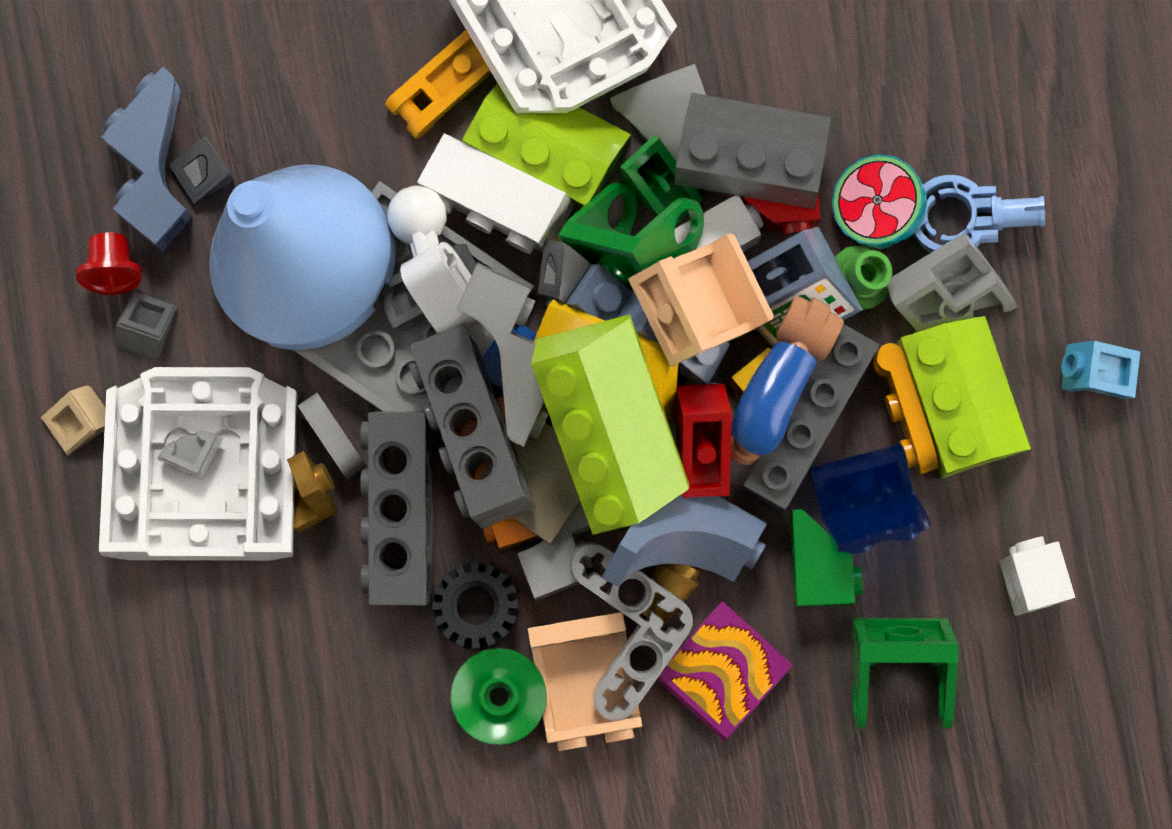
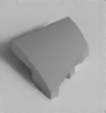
[610,64,706,162]
[887,232,1017,332]

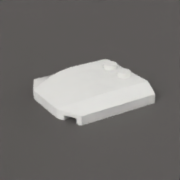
[449,0,677,114]
[99,367,298,561]

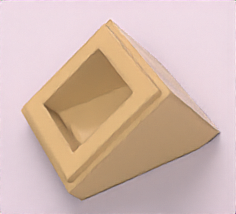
[41,386,106,455]

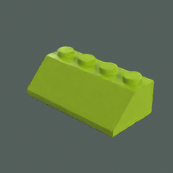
[531,314,689,535]

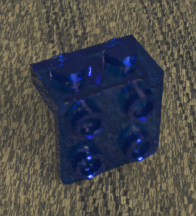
[809,443,931,554]

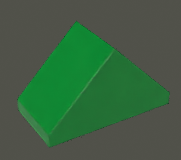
[620,135,703,224]

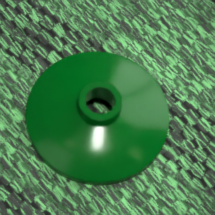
[451,648,547,745]

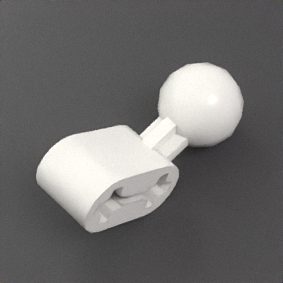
[387,185,480,333]

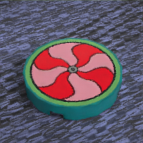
[832,154,927,249]

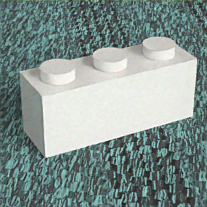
[417,133,574,254]

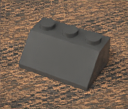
[674,93,831,209]

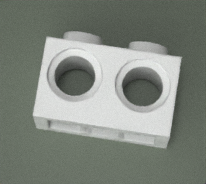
[999,536,1075,616]

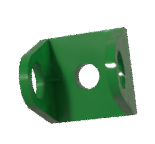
[558,183,704,291]
[852,618,959,729]

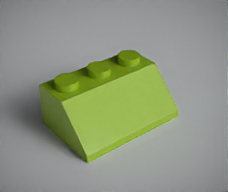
[462,83,631,212]
[897,316,1031,479]

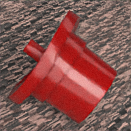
[76,232,142,295]

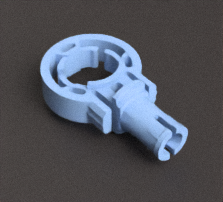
[913,175,1045,253]

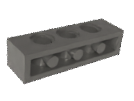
[409,323,536,529]
[741,324,880,514]
[360,411,433,605]

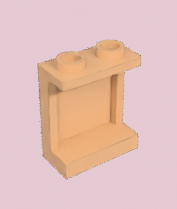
[628,233,774,367]
[528,612,642,751]

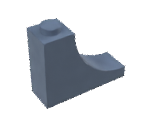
[602,495,767,587]

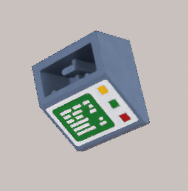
[747,226,862,346]

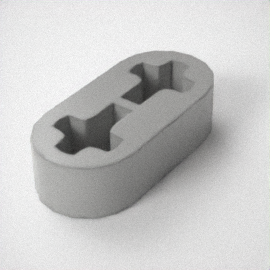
[297,393,367,479]

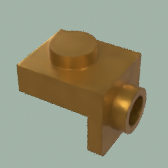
[287,451,338,532]

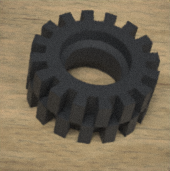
[432,562,519,650]

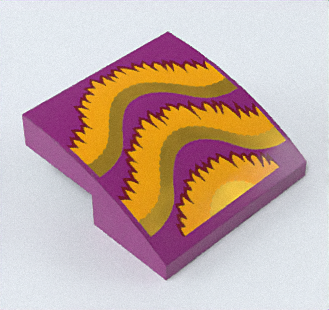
[656,601,793,742]

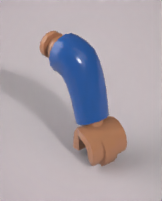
[731,295,844,465]

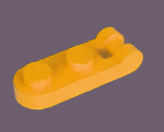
[385,30,492,139]
[872,343,939,474]

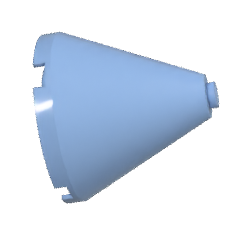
[209,165,396,350]

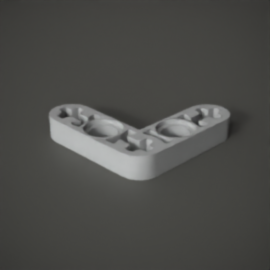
[570,542,693,721]

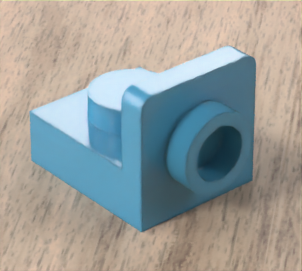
[1061,341,1140,399]

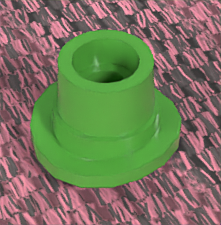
[834,246,892,311]

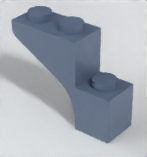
[101,67,193,252]
[546,264,730,384]

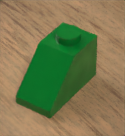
[789,510,863,609]

